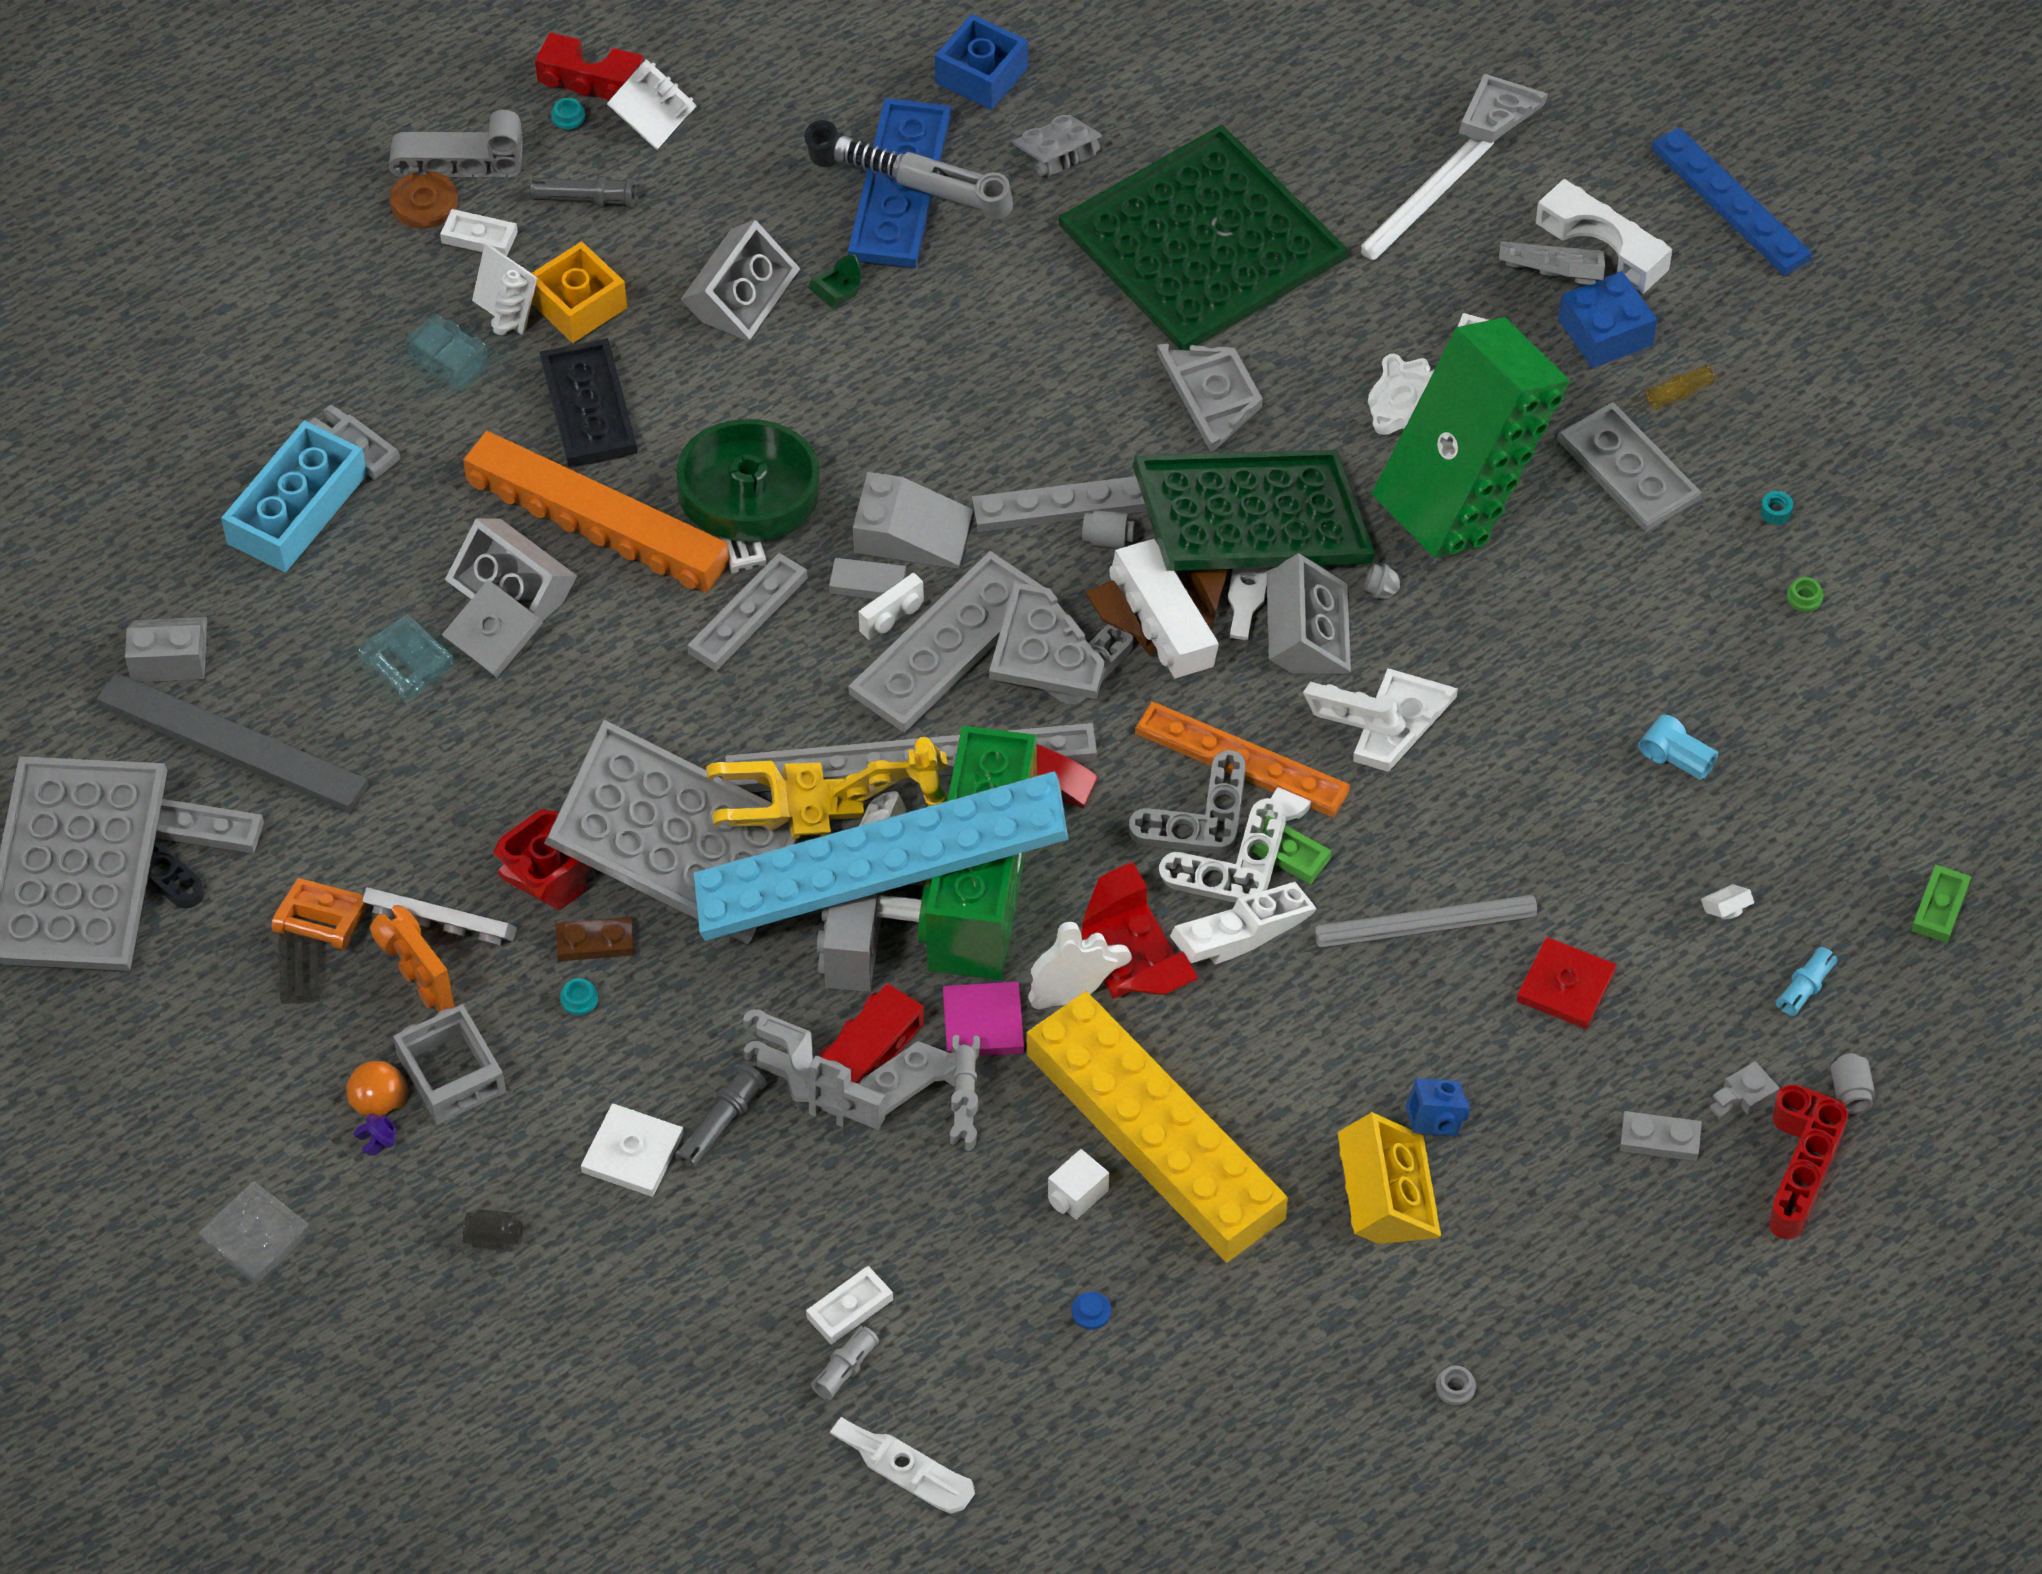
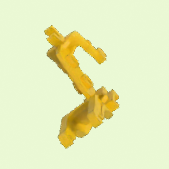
[706,737,948,839]

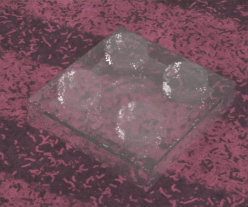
[198,1181,311,1285]

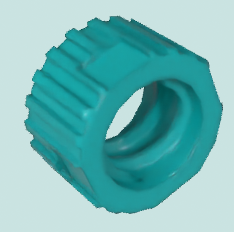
[1760,490,1794,525]

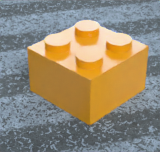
[531,241,627,343]

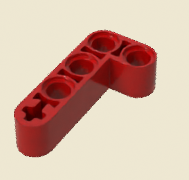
[1769,1084,1848,1240]

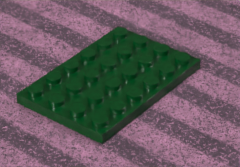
[1132,449,1375,571]

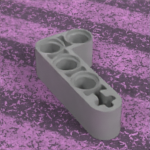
[388,110,523,177]

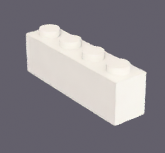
[1110,539,1219,678]

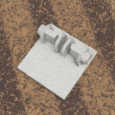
[607,59,696,150]
[472,243,537,335]

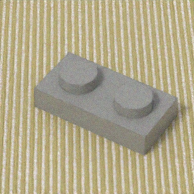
[1620,1111,1702,1161]

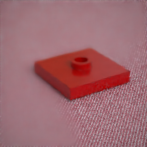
[1516,937,1617,1029]

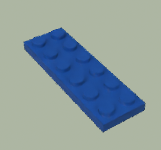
[848,98,951,268]

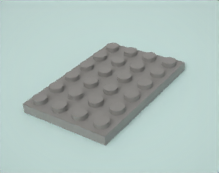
[544,720,796,944]
[0,756,168,971]

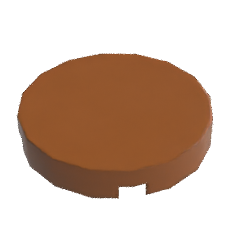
[390,171,458,229]

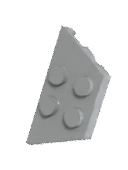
[1157,344,1263,452]

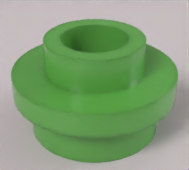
[1787,577,1824,612]

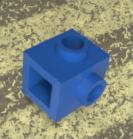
[1405,1078,1470,1136]

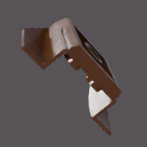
[1085,569,1227,656]

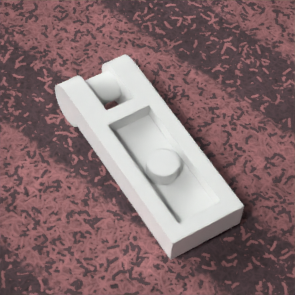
[1303,682,1405,735]

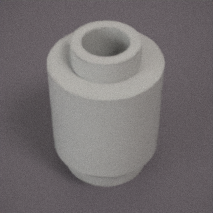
[1082,510,1135,549]
[1831,1053,1875,1114]

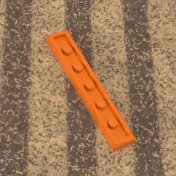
[1135,701,1350,818]

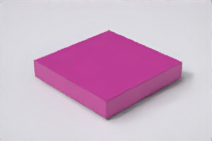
[943,982,1024,1056]

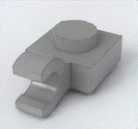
[1710,1061,1780,1119]

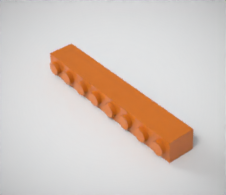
[463,430,729,593]

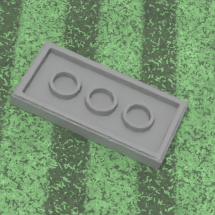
[1557,402,1702,532]

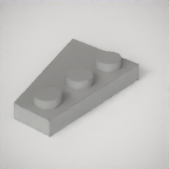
[1459,74,1548,143]

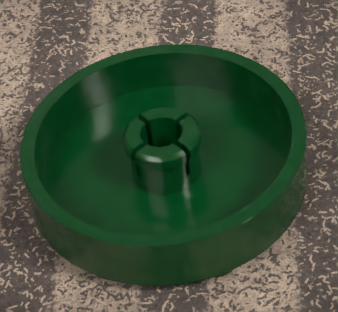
[676,419,820,543]

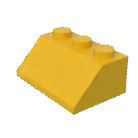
[1338,1112,1441,1244]

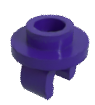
[354,1113,397,1156]

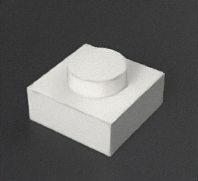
[1701,884,1754,919]

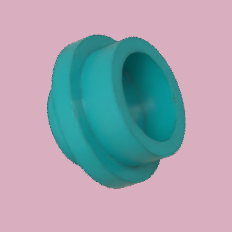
[551,98,585,129]
[560,978,598,1015]

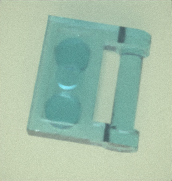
[357,614,454,702]

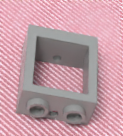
[393,1004,506,1125]

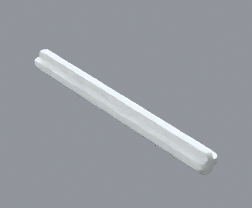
[1361,139,1494,260]

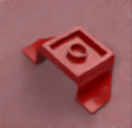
[1081,862,1198,999]

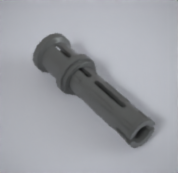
[530,176,636,208]
[675,1063,767,1170]

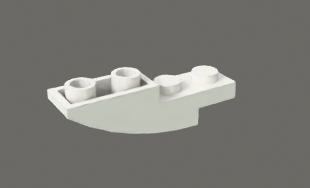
[1170,882,1316,964]

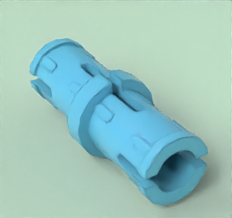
[1776,947,1838,1017]

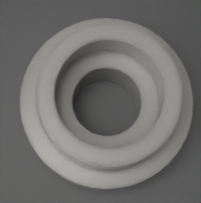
[1436,1366,1476,1405]

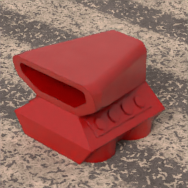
[493,808,591,911]

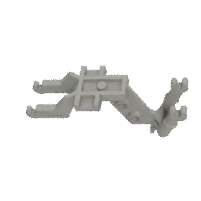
[743,1009,980,1151]

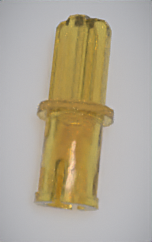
[1646,365,1715,410]

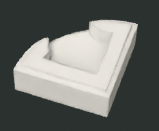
[1261,787,1311,822]

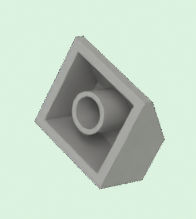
[125,617,207,682]

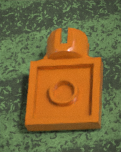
[370,905,455,1012]

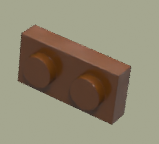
[556,917,634,962]

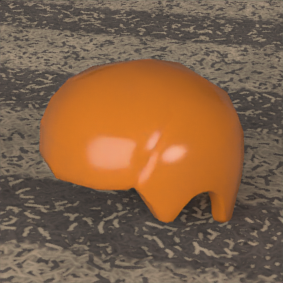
[346,1061,409,1117]

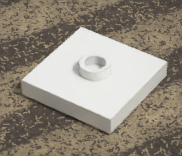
[581,1103,684,1197]

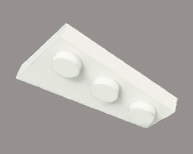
[1353,668,1458,772]

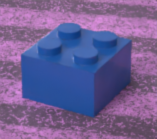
[935,14,1028,110]
[1558,271,1657,369]

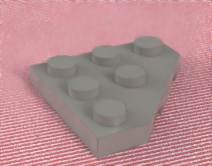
[1499,241,1605,284]
[989,582,1105,699]

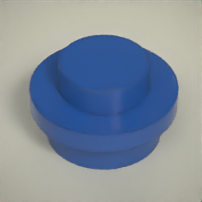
[1072,1292,1111,1330]

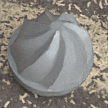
[1364,564,1400,599]

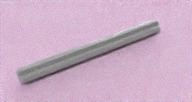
[1315,895,1537,947]

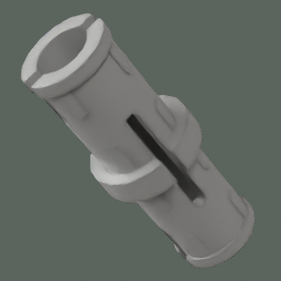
[811,1326,879,1400]

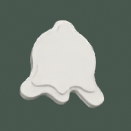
[1368,354,1434,435]
[1028,922,1132,1009]

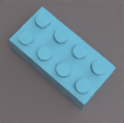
[221,420,367,573]

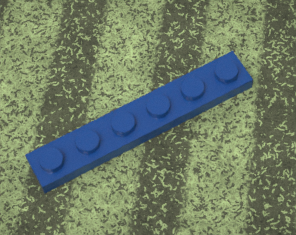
[1652,127,1812,276]

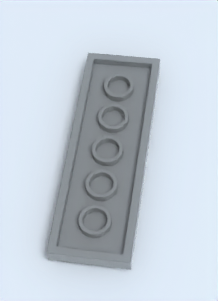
[848,551,1044,733]

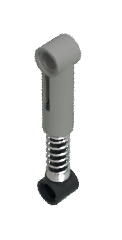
[804,120,1014,220]

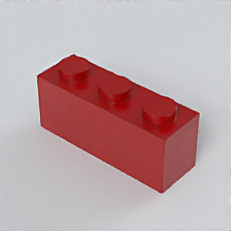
[818,983,924,1084]

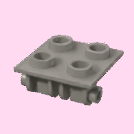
[1012,115,1102,177]

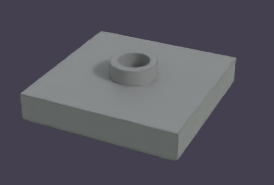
[442,580,543,678]

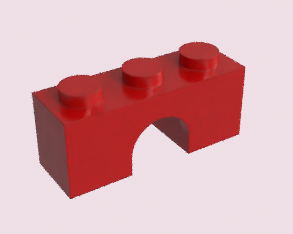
[535,32,644,101]

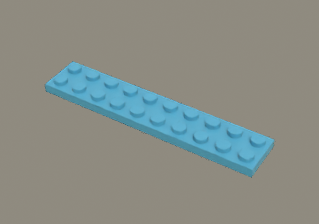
[694,771,1069,941]

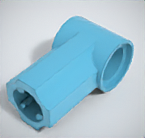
[1638,714,1719,780]

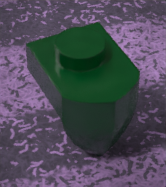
[808,254,862,309]

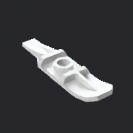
[1228,567,1270,640]
[830,1417,975,1514]

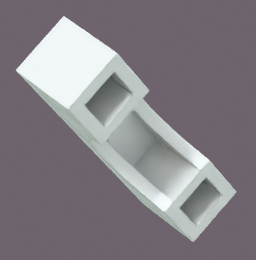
[1536,179,1672,294]

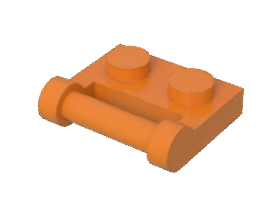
[271,878,368,950]

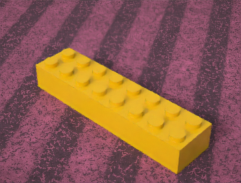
[1027,991,1288,1263]

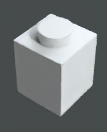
[1048,1149,1109,1220]

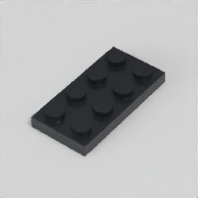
[540,338,638,467]

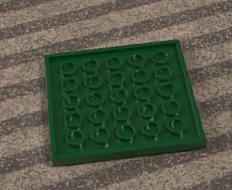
[1059,124,1348,351]

